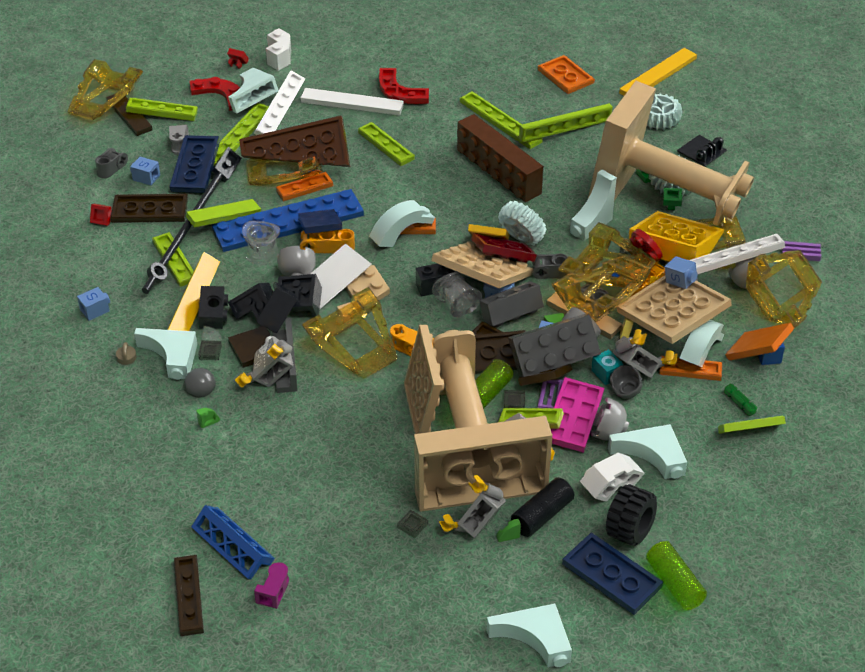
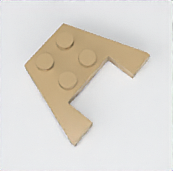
[337,265,390,322]

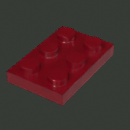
[471,233,537,263]

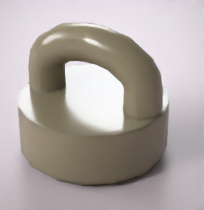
[116,342,137,365]

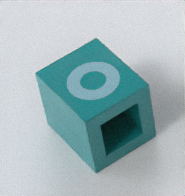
[591,349,624,385]

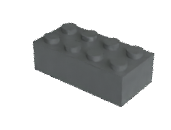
[508,314,601,377]

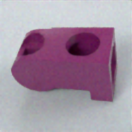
[254,562,289,609]

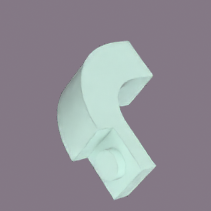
[369,200,435,247]
[680,320,724,367]

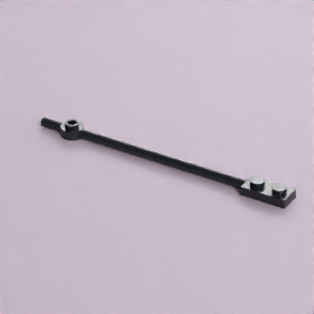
[142,147,242,294]

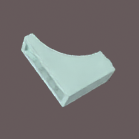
[228,68,279,113]
[570,170,617,241]
[134,328,197,380]
[608,424,687,479]
[487,604,572,667]

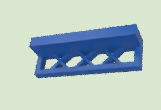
[191,505,275,579]

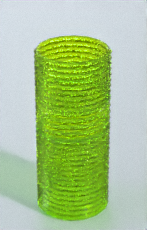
[475,359,513,409]
[646,541,707,610]

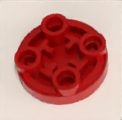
[629,229,663,263]

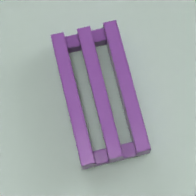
[782,241,821,261]
[538,379,564,408]

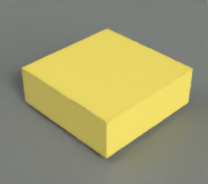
[620,317,634,339]

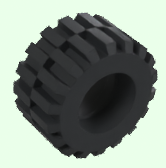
[606,484,657,546]

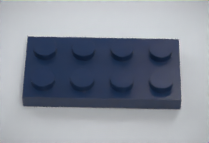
[169,135,220,193]
[562,532,663,615]

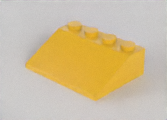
[628,211,724,262]

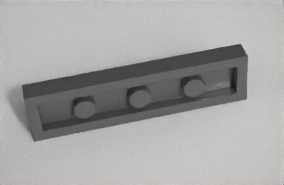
[272,318,298,393]

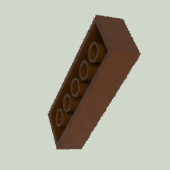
[457,114,544,203]

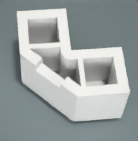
[266,28,291,71]
[580,453,645,502]

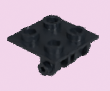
[677,135,727,167]

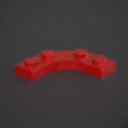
[379,68,429,104]
[189,77,240,111]

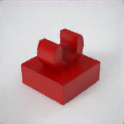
[227,48,249,69]
[90,203,112,226]

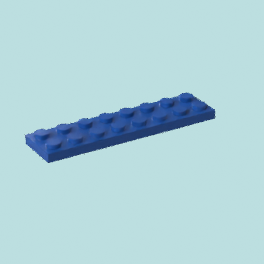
[212,189,364,252]

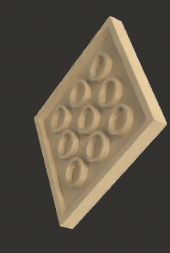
[431,241,533,288]
[617,276,732,344]
[404,325,444,434]

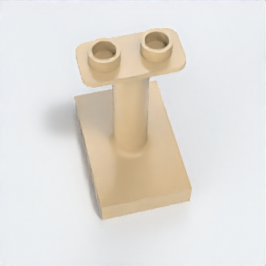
[588,81,754,226]
[414,330,552,512]

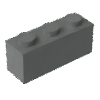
[479,281,544,327]

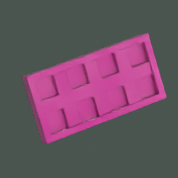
[551,377,605,453]

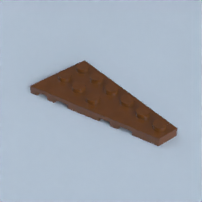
[239,116,350,167]

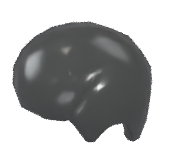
[610,365,643,399]
[184,368,216,397]

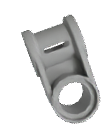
[169,125,189,155]

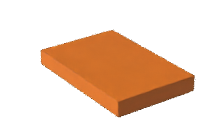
[538,55,595,94]
[725,323,794,360]

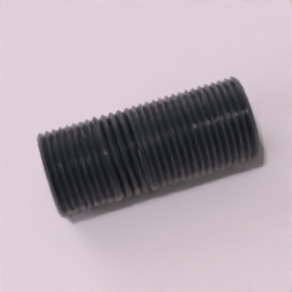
[511,477,575,537]

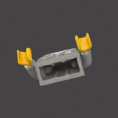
[613,329,678,378]
[235,336,293,388]
[439,475,506,538]

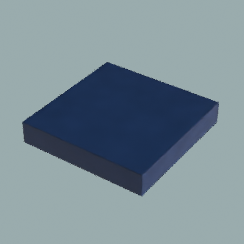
[298,209,342,234]

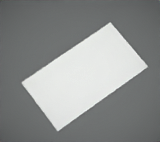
[311,244,372,309]

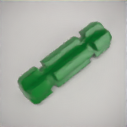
[724,383,757,416]

